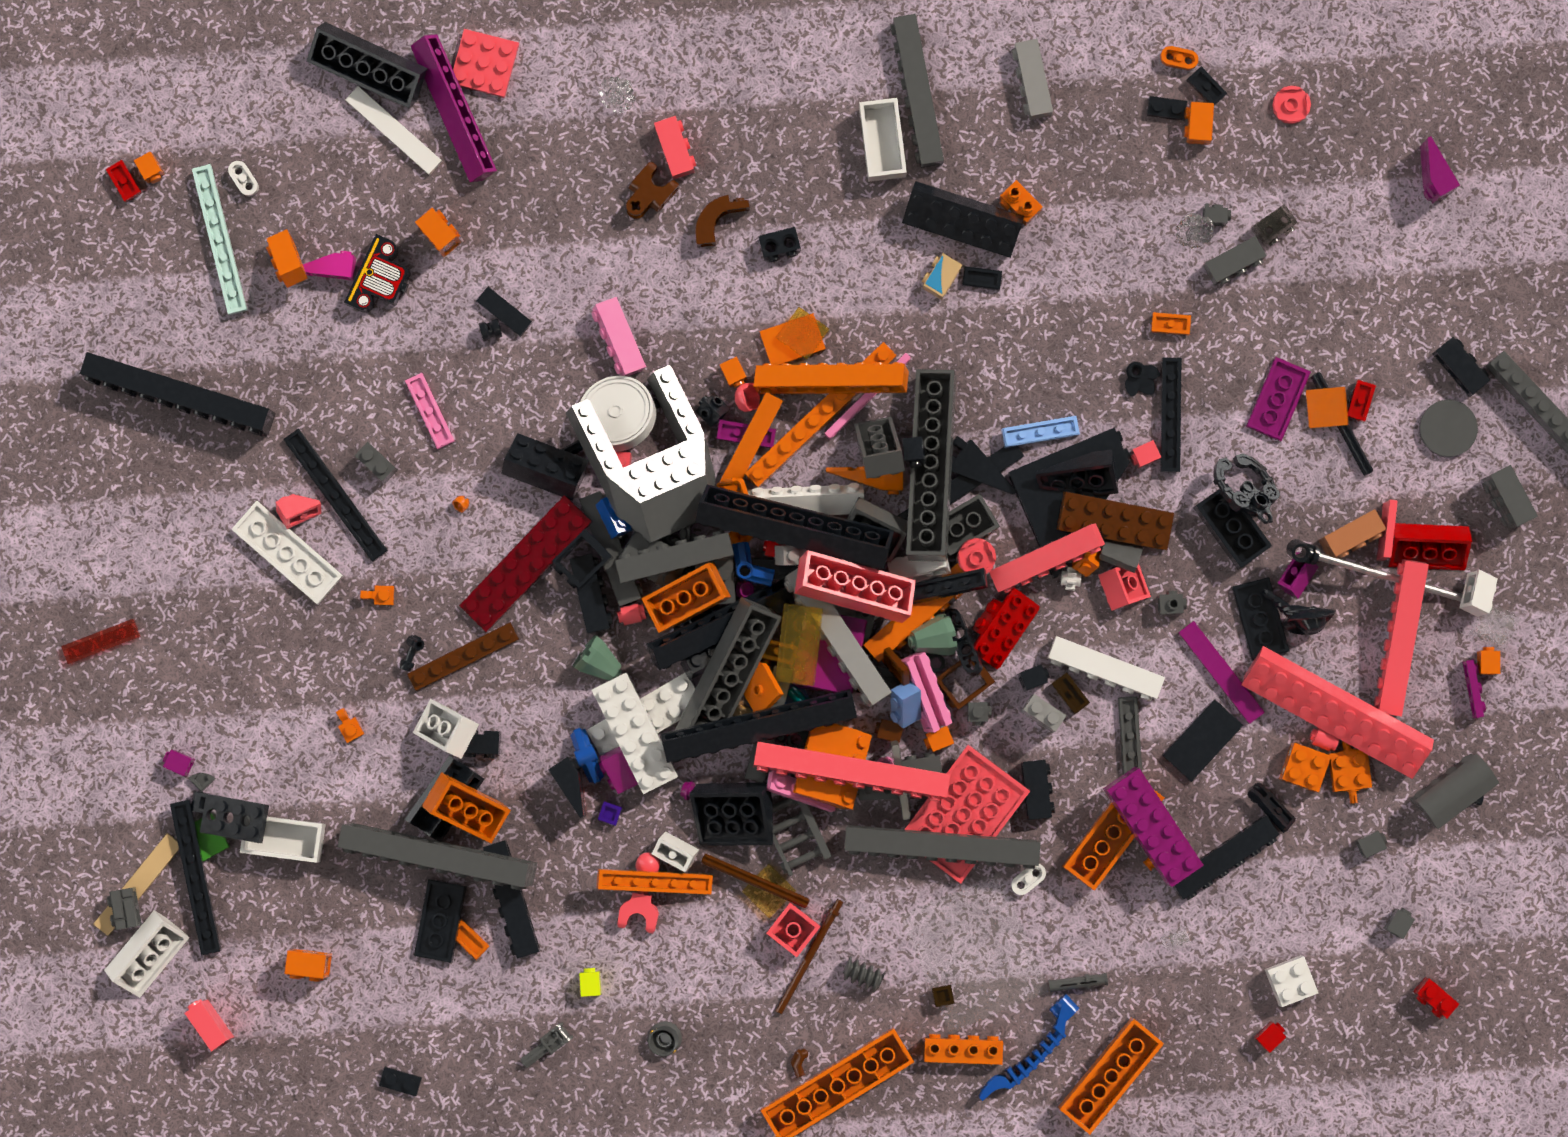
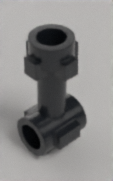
[400,635,424,672]

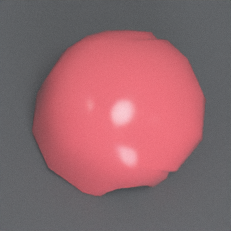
[734,383,760,412]

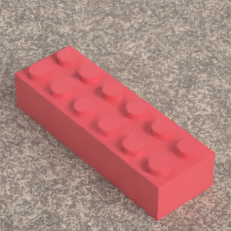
[794,550,916,623]

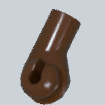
[791,1048,808,1078]

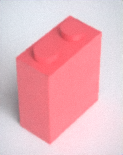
[184,999,234,1052]

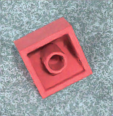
[1098,563,1151,611]

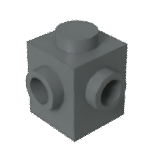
[1157,591,1187,615]
[967,702,992,726]

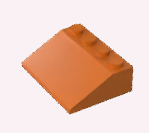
[793,723,872,810]

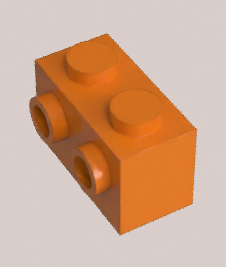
[1184,102,1214,145]

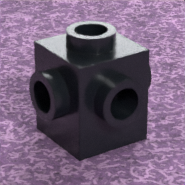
[695,393,730,427]

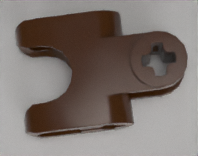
[626,162,680,219]

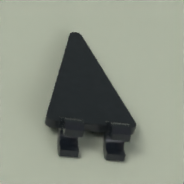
[952,436,1016,495]

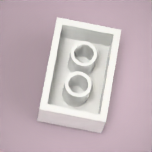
[413,699,479,759]

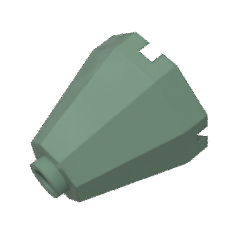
[908,614,957,656]
[572,635,622,681]

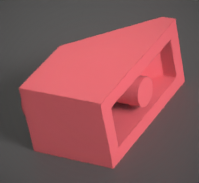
[276,494,321,529]

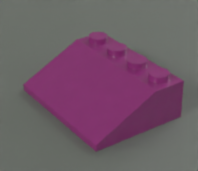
[791,613,867,694]

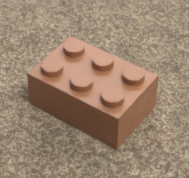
[1318,509,1386,559]

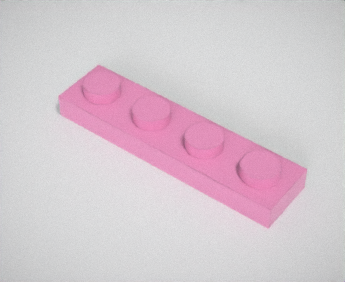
[767,771,836,812]

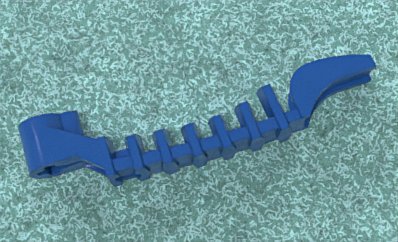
[979,994,1079,1101]

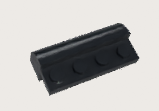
[405,755,484,842]

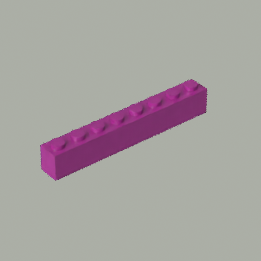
[410,34,497,183]

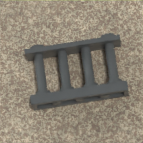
[773,798,832,876]

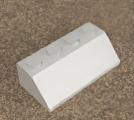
[104,910,190,998]

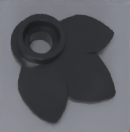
[1125,362,1160,397]

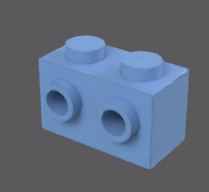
[890,680,921,728]

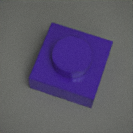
[598,801,622,826]

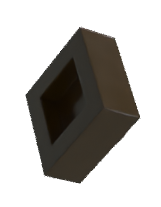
[932,984,955,1007]

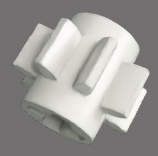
[1061,567,1081,591]

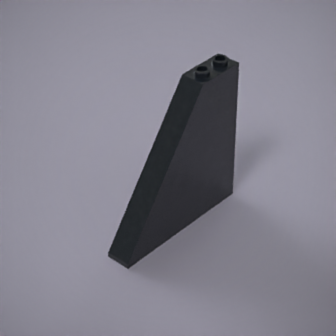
[1008,427,1131,579]

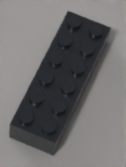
[306,22,428,108]
[902,181,1024,258]

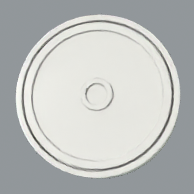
[580,376,656,452]

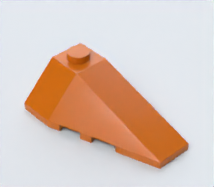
[826,466,903,495]

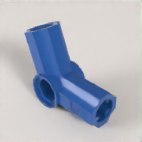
[732,542,775,587]
[570,728,604,784]

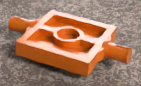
[1328,741,1372,804]

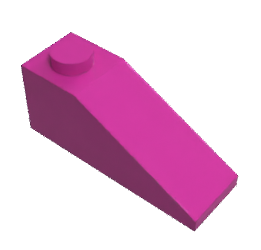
[303,251,356,280]

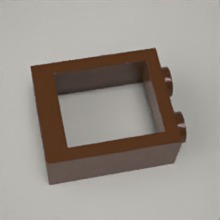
[937,659,995,710]

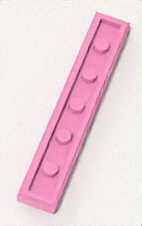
[825,353,911,440]

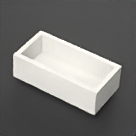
[859,98,907,182]
[240,816,326,863]

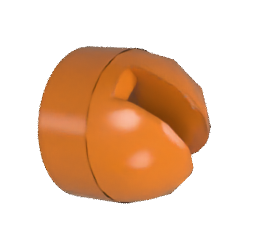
[452,496,470,513]

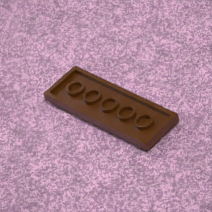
[1057,492,1174,550]

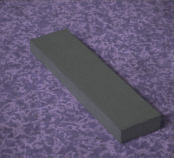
[1118,696,1142,774]
[890,740,911,820]

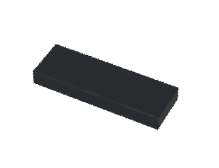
[476,286,533,337]

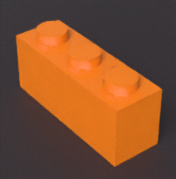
[266,229,308,288]

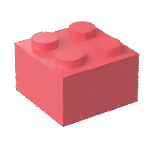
[766,902,821,957]

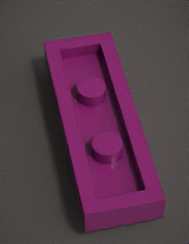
[716,420,776,448]
[1462,659,1486,718]

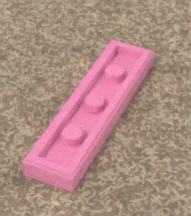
[405,373,455,449]

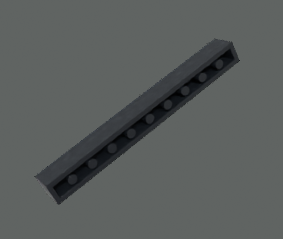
[660,689,857,763]

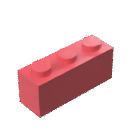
[654,116,697,180]

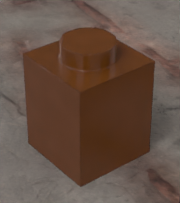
[874,719,903,743]

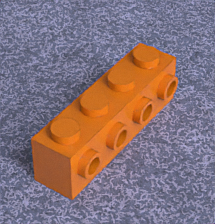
[924,1034,1003,1065]

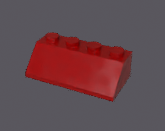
[1388,523,1472,570]

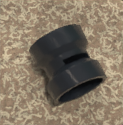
[479,319,502,342]

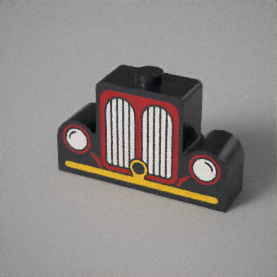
[344,234,411,313]

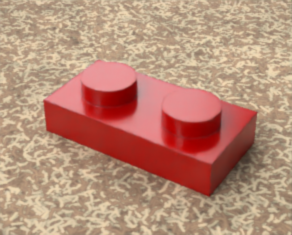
[105,160,142,202]
[1347,380,1376,422]

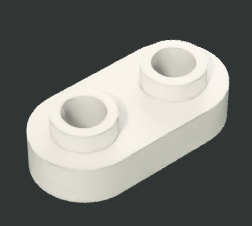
[228,161,259,197]
[1011,864,1046,895]

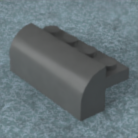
[1410,753,1499,829]

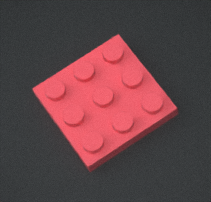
[453,29,519,98]

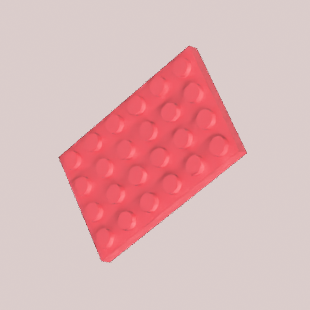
[904,744,1030,884]

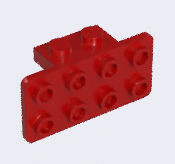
[972,588,1040,669]

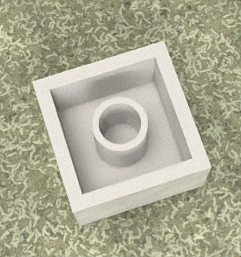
[1264,955,1318,1007]

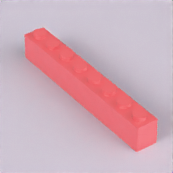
[1374,559,1429,717]

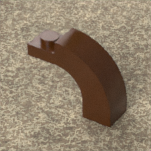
[695,195,750,248]

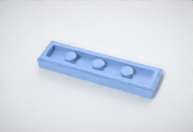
[1001,416,1080,448]

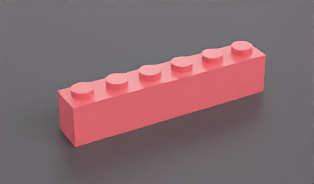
[989,523,1105,594]

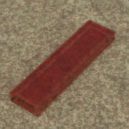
[61,619,141,664]

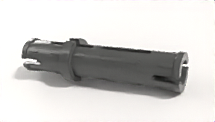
[1048,973,1108,993]

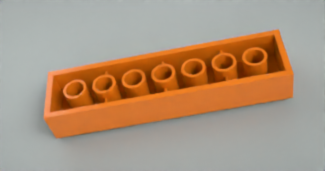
[760,1027,914,1137]

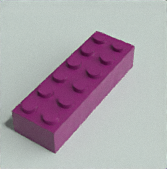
[1103,767,1204,887]

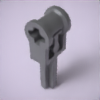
[521,1022,574,1068]

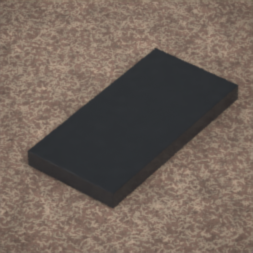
[1232,577,1289,661]
[1162,699,1243,782]
[414,879,467,963]

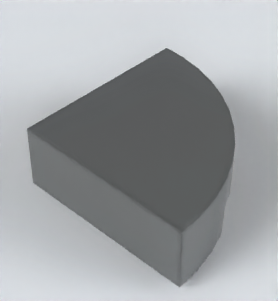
[188,773,216,792]

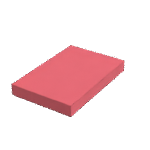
[1377,499,1398,561]

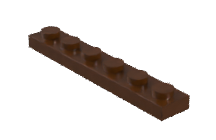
[407,622,519,691]

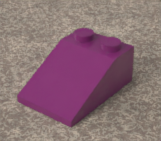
[1420,136,1460,204]

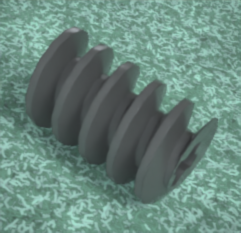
[843,956,886,993]

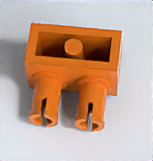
[999,180,1043,226]

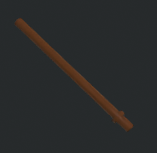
[775,898,844,1014]

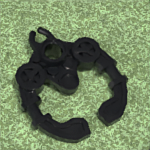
[1213,454,1280,524]

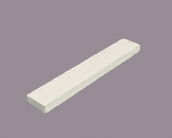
[345,86,442,175]

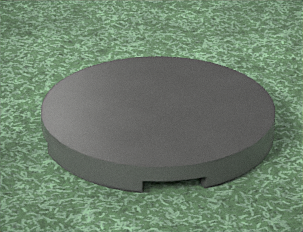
[1419,400,1478,457]

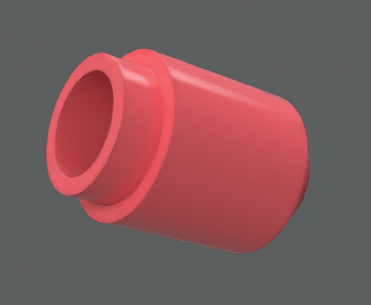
[617,603,646,626]
[1309,727,1340,751]

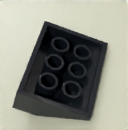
[689,782,773,846]

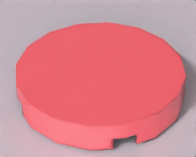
[1272,86,1311,124]
[957,538,996,574]

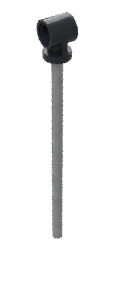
[1286,539,1462,602]

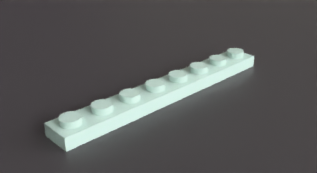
[192,164,248,315]

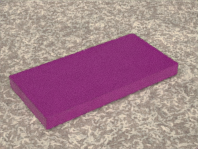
[1246,357,1311,442]

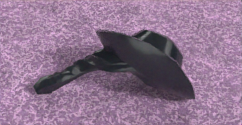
[1262,589,1336,635]

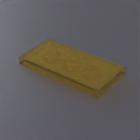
[775,603,823,686]

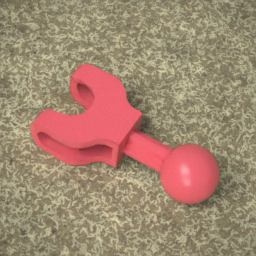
[617,852,660,934]

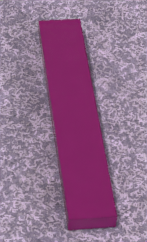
[1178,621,1265,724]

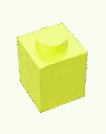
[579,968,601,997]

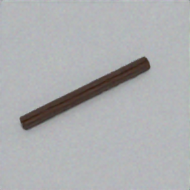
[701,854,810,908]

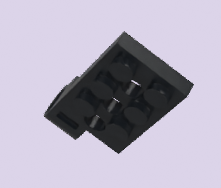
[191,791,269,843]

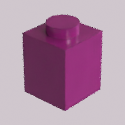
[163,749,195,777]

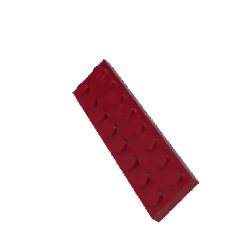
[459,495,593,632]

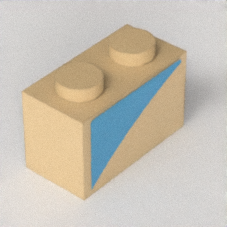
[922,253,962,300]

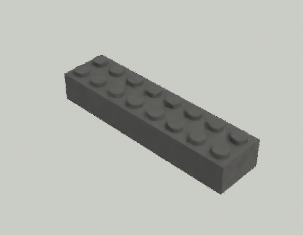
[674,597,782,731]

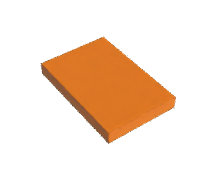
[759,313,826,365]

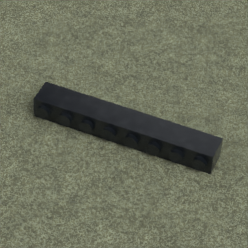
[646,580,796,670]

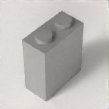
[1020,694,1066,733]

